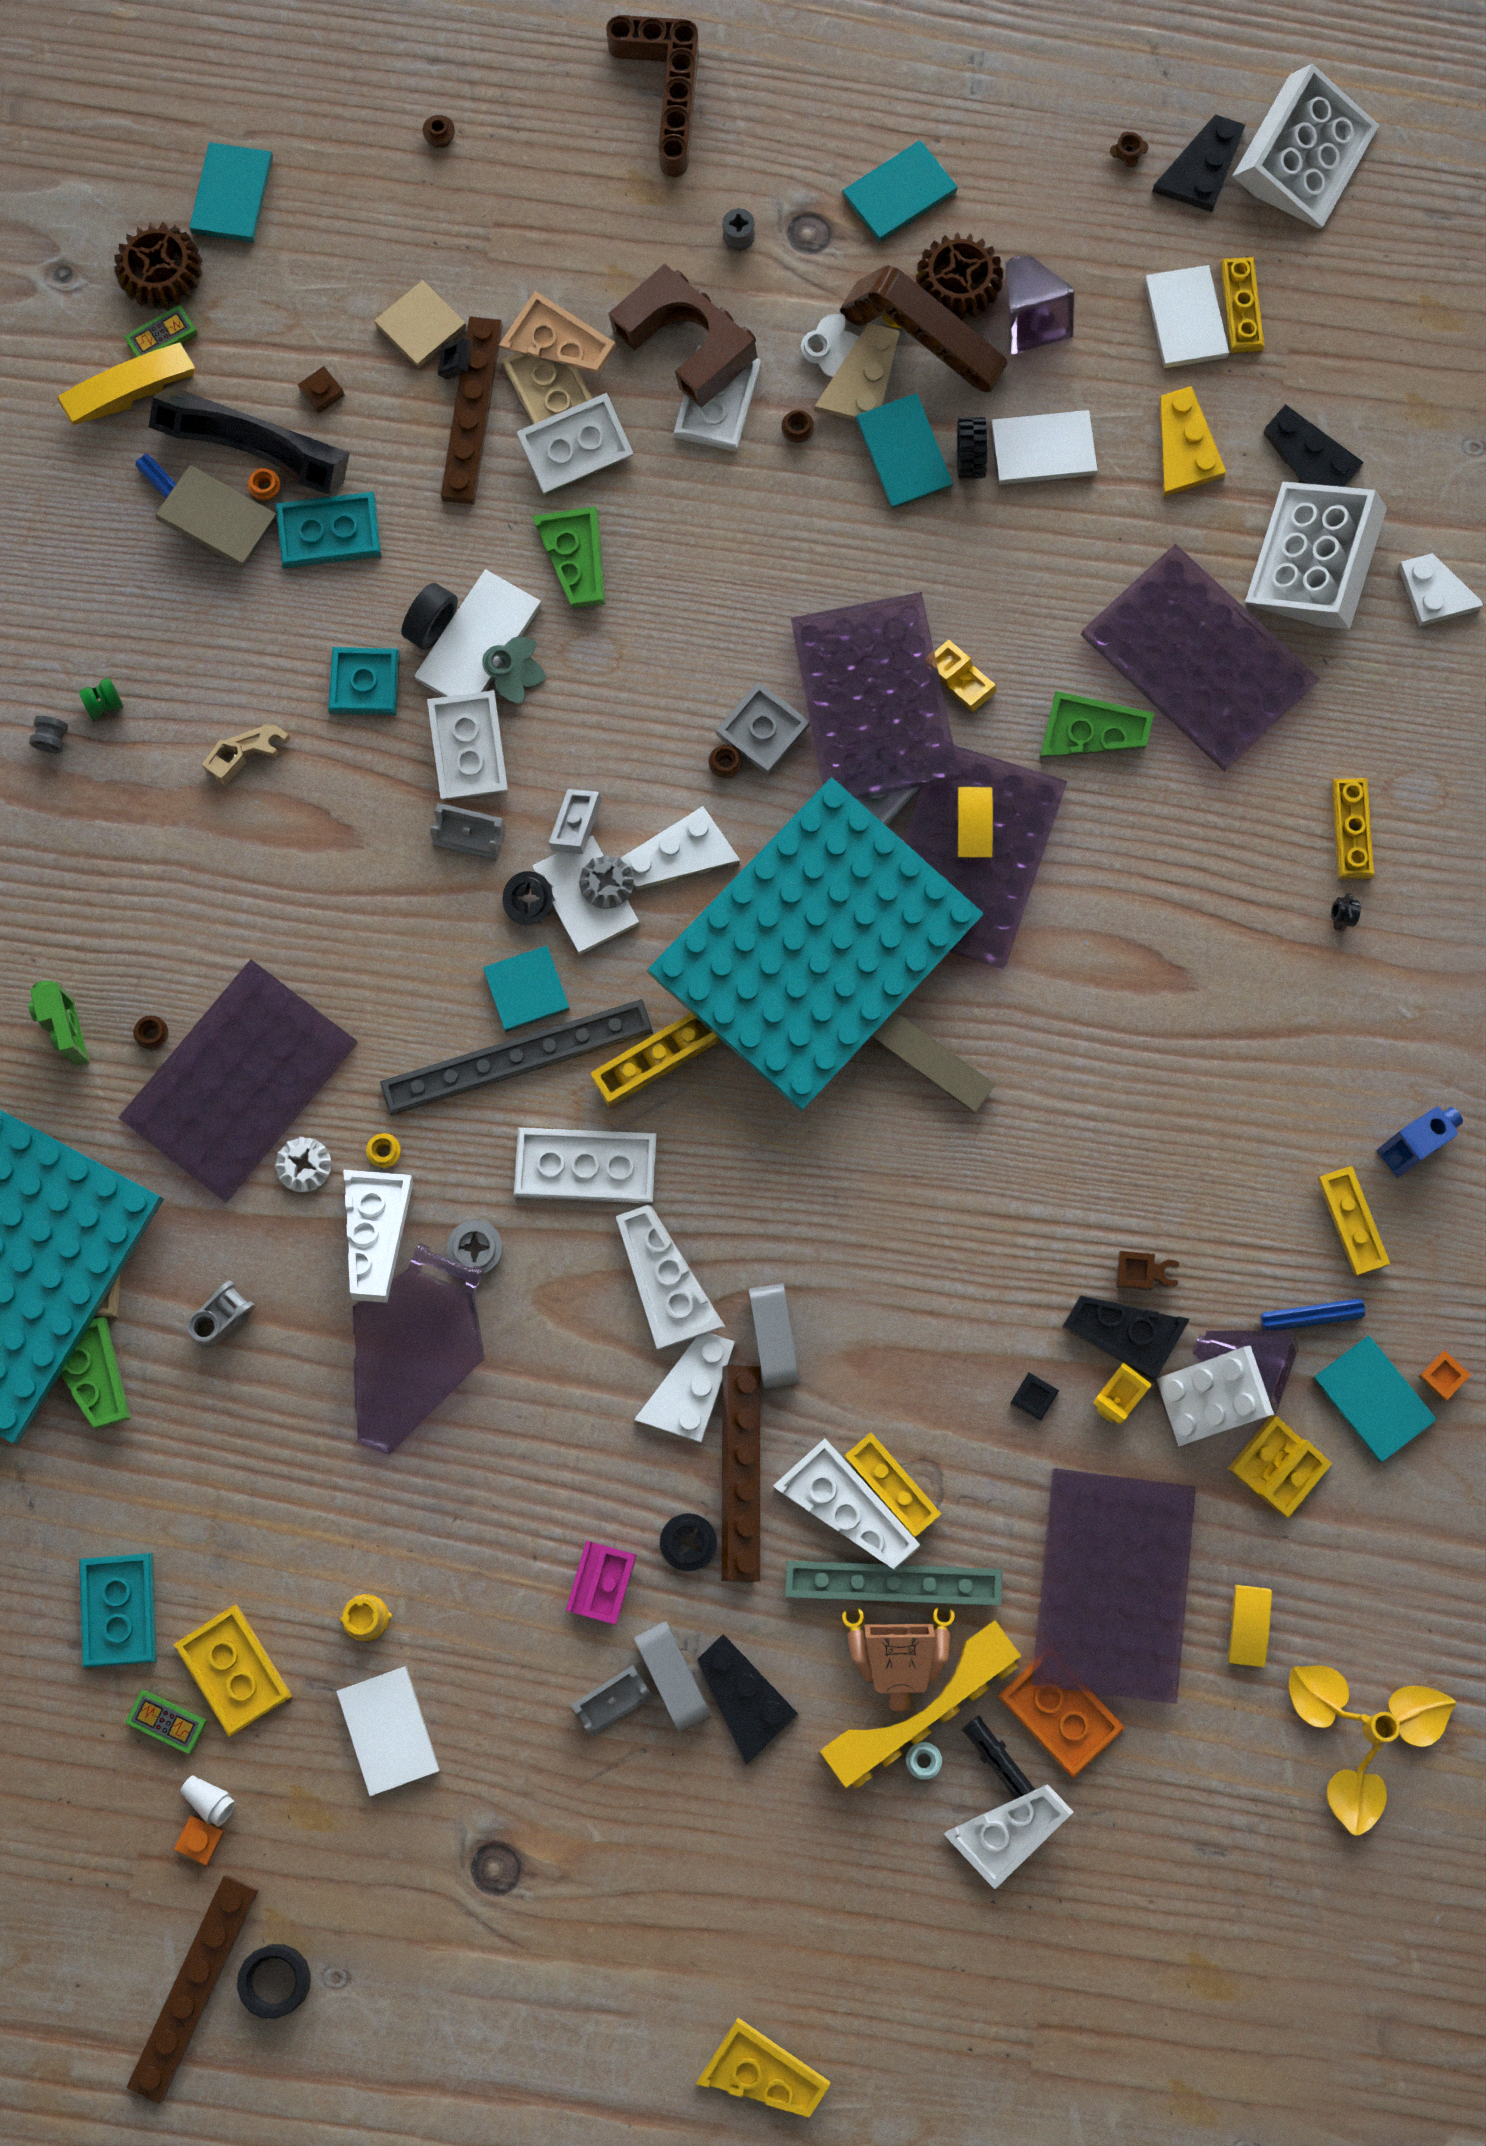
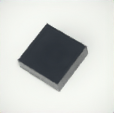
[438,338,472,380]
[1010,1372,1059,1422]

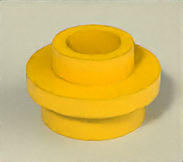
[366,1133,401,1168]

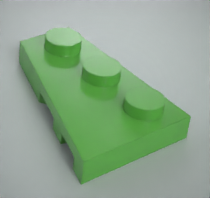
[532,507,606,609]
[1040,691,1154,758]
[60,1317,131,1430]

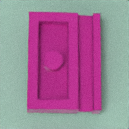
[566,1540,637,1625]

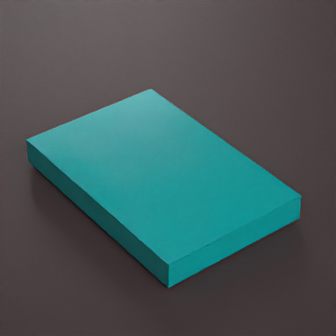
[842,140,958,243]
[189,142,273,243]
[855,393,953,509]
[276,491,382,569]
[1312,1335,1437,1463]
[79,1553,157,1668]

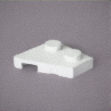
[1398,553,1483,627]

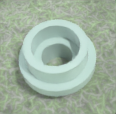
[906,1742,942,1779]

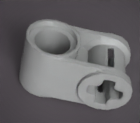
[187,1281,256,1348]

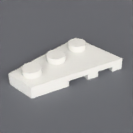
[621,806,740,890]
[634,1333,735,1443]

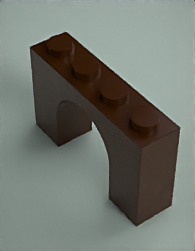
[608,264,758,408]

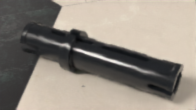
[961,1715,1036,1799]

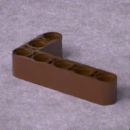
[606,15,699,177]
[840,265,1008,392]

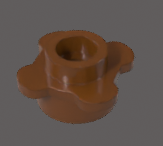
[1110,131,1148,168]

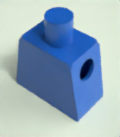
[1376,1107,1463,1178]

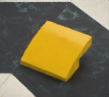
[1227,1415,1332,1518]

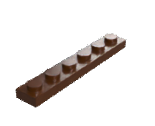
[441,316,502,505]
[721,1365,760,1582]
[126,1875,259,2104]

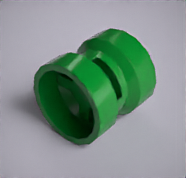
[78,677,124,721]

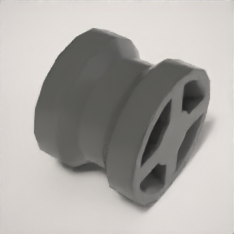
[723,208,755,251]
[29,716,68,753]

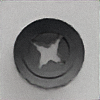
[502,871,555,926]
[660,1513,717,1572]

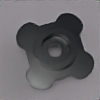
[1331,893,1361,930]

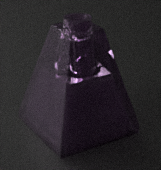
[1005,255,1074,354]
[1193,1330,1299,1413]

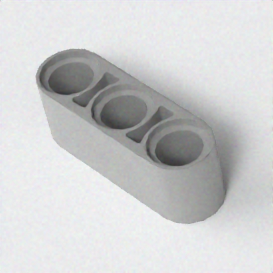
[749,1283,799,1389]
[634,1621,712,1733]

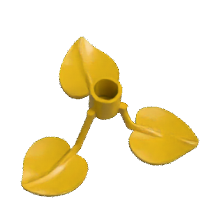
[1288,1665,1456,1836]

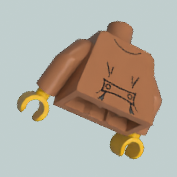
[842,1607,955,1711]

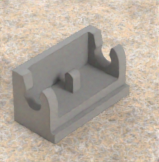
[430,803,506,861]
[571,1665,653,1736]

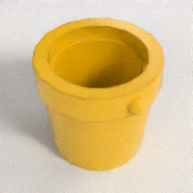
[339,1594,392,1642]

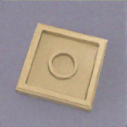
[374,280,467,369]

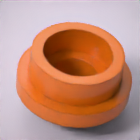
[248,468,281,501]

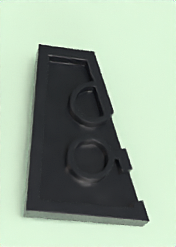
[1152,114,1246,212]
[1263,404,1364,487]
[1062,1295,1190,1381]
[697,1634,798,1765]

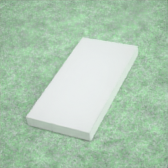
[414,569,542,697]
[514,1127,657,1204]

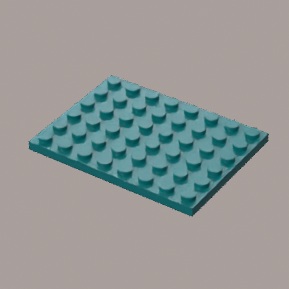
[647,777,984,1112]
[0,1110,164,1445]

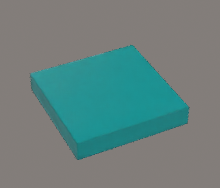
[328,647,400,716]
[483,945,570,1032]

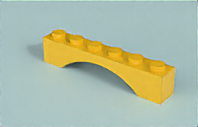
[819,1620,1021,1789]

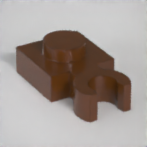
[1116,1251,1179,1291]

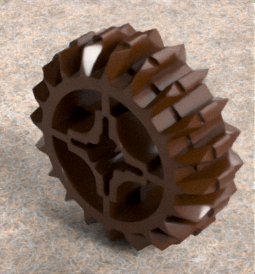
[114,222,203,310]
[916,232,1004,320]

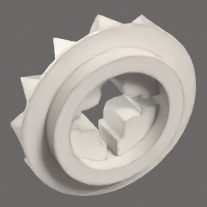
[275,1136,331,1192]

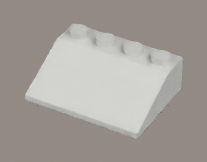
[1232,64,1379,229]
[1245,482,1387,630]

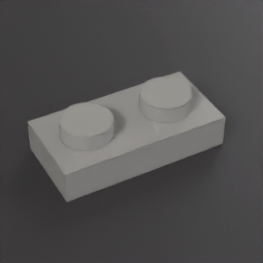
[549,789,602,854]

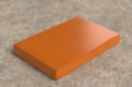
[997,1646,1125,1778]

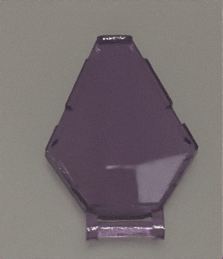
[353,1243,485,1454]

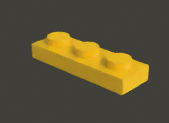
[1317,1166,1390,1277]
[844,1433,942,1538]

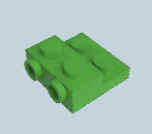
[28,980,89,1066]

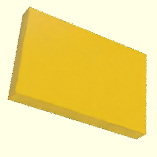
[173,1604,293,1737]

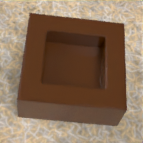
[298,366,345,414]

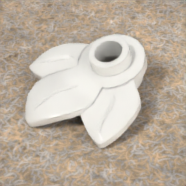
[801,314,859,378]

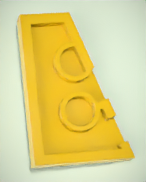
[1159,386,1226,497]
[696,2018,831,2118]

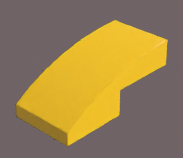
[924,639,997,713]
[957,787,993,857]
[1227,1585,1272,1667]

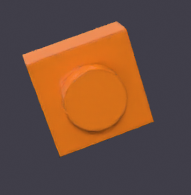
[1418,1350,1471,1401]
[174,1814,226,1865]

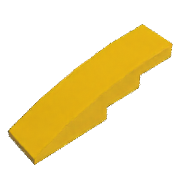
[57,342,195,426]

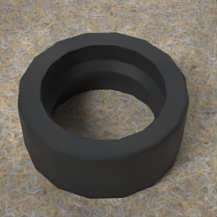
[401,583,458,650]
[237,1944,311,2019]

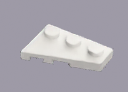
[944,1784,1073,1889]

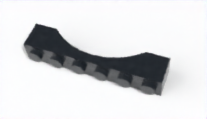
[148,386,350,495]

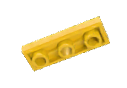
[1220,257,1264,353]
[1331,778,1374,879]

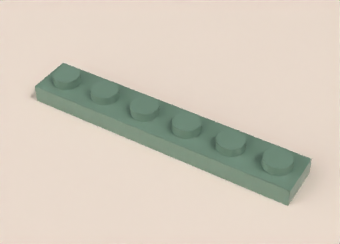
[785,1561,1002,1606]

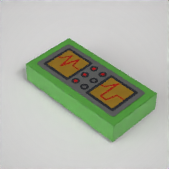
[124,305,198,357]
[125,1689,208,1754]

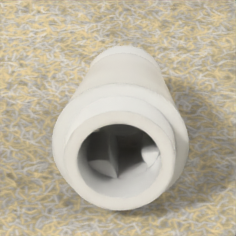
[180,1775,236,1827]

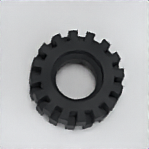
[957,417,988,478]

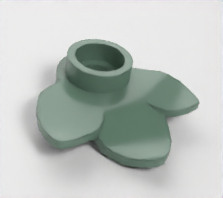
[482,636,547,704]

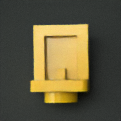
[1093,1362,1152,1425]

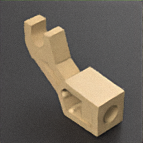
[202,724,291,786]

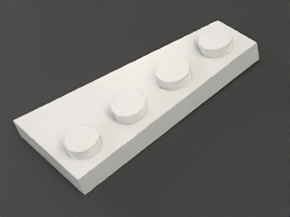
[344,1170,413,1303]
[616,1205,725,1350]
[773,1439,921,1570]

